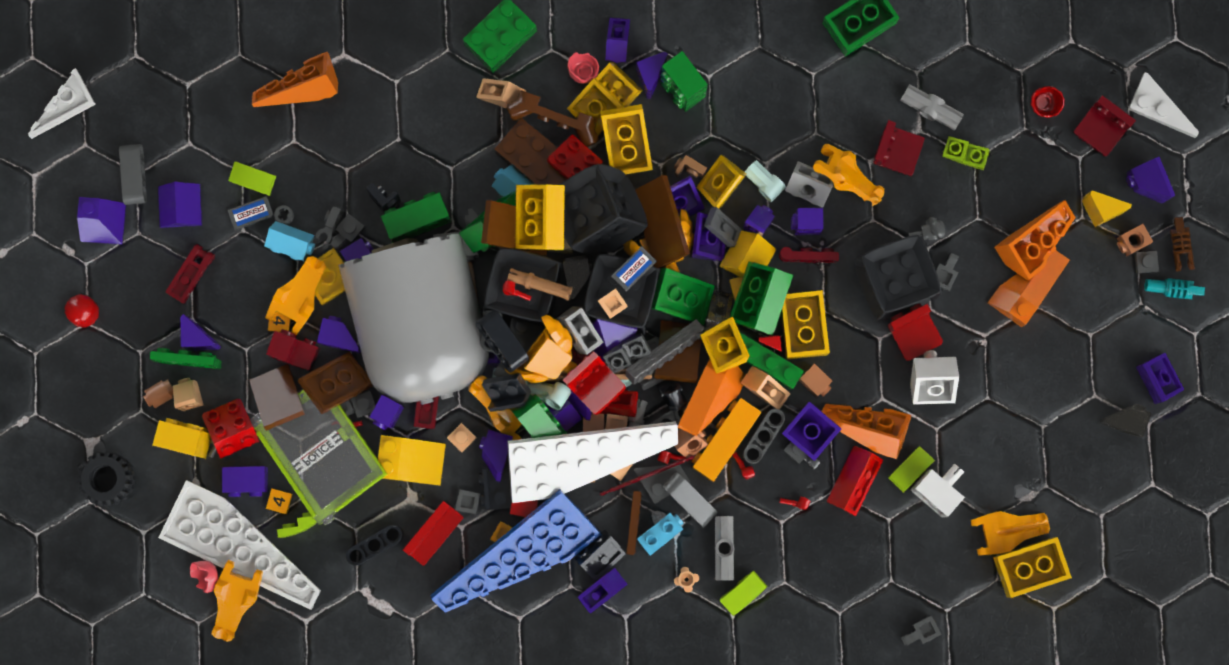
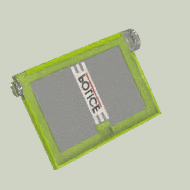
[250,390,387,525]

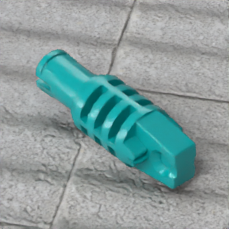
[1144,278,1205,300]

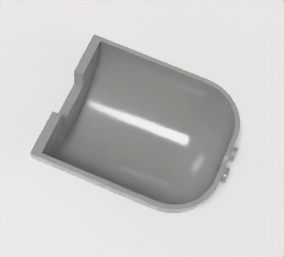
[338,233,489,405]

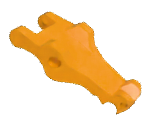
[813,144,885,206]
[265,256,326,335]
[468,375,522,440]
[970,511,1050,556]
[212,560,263,642]

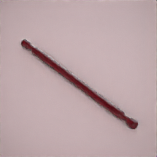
[600,455,694,496]

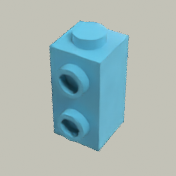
[492,165,534,196]
[264,221,315,261]
[637,513,684,555]

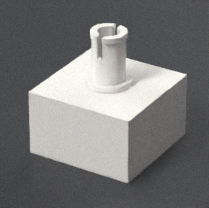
[910,350,959,404]
[910,464,965,518]

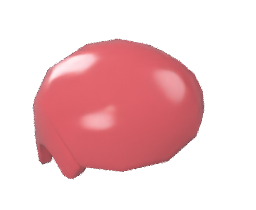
[567,52,600,84]
[190,561,219,593]

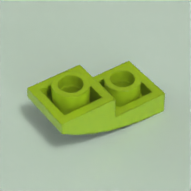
[942,136,990,170]
[228,161,276,196]
[889,446,935,493]
[277,512,318,538]
[720,570,767,616]

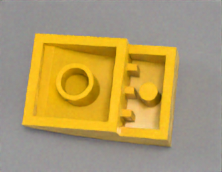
[567,62,643,136]

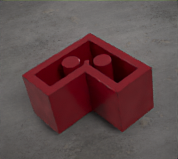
[266,329,320,372]

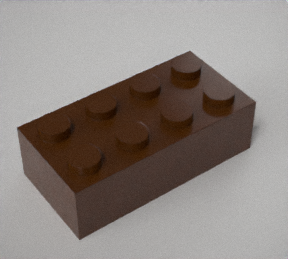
[494,118,567,185]

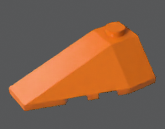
[252,52,338,107]
[995,200,1075,280]
[988,250,1070,327]
[678,359,746,436]
[822,404,911,459]

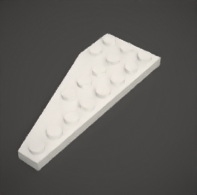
[508,421,678,503]
[158,480,321,610]

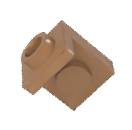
[674,155,707,178]

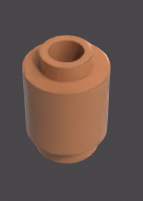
[143,379,173,408]

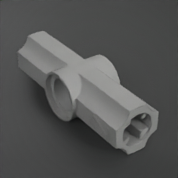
[900,84,964,131]
[714,516,734,580]

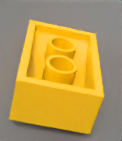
[378,435,446,486]

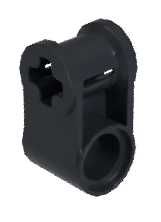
[657,380,687,411]

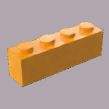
[692,398,761,482]

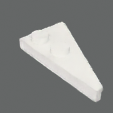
[28,68,96,139]
[1128,72,1199,138]

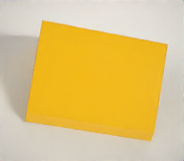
[696,155,747,208]
[1082,190,1132,227]
[720,231,776,278]
[700,317,749,373]

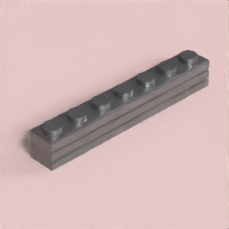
[625,319,705,384]

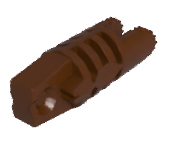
[1170,217,1195,272]

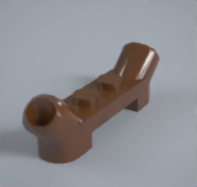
[506,90,599,147]

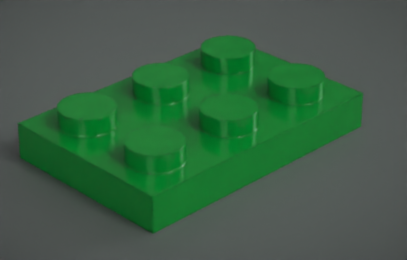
[651,268,715,326]
[150,348,222,369]

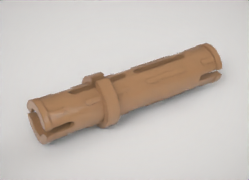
[507,268,572,300]

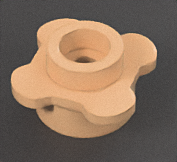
[674,567,699,592]

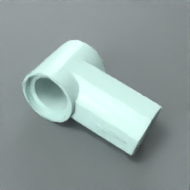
[745,160,786,202]
[529,382,571,410]

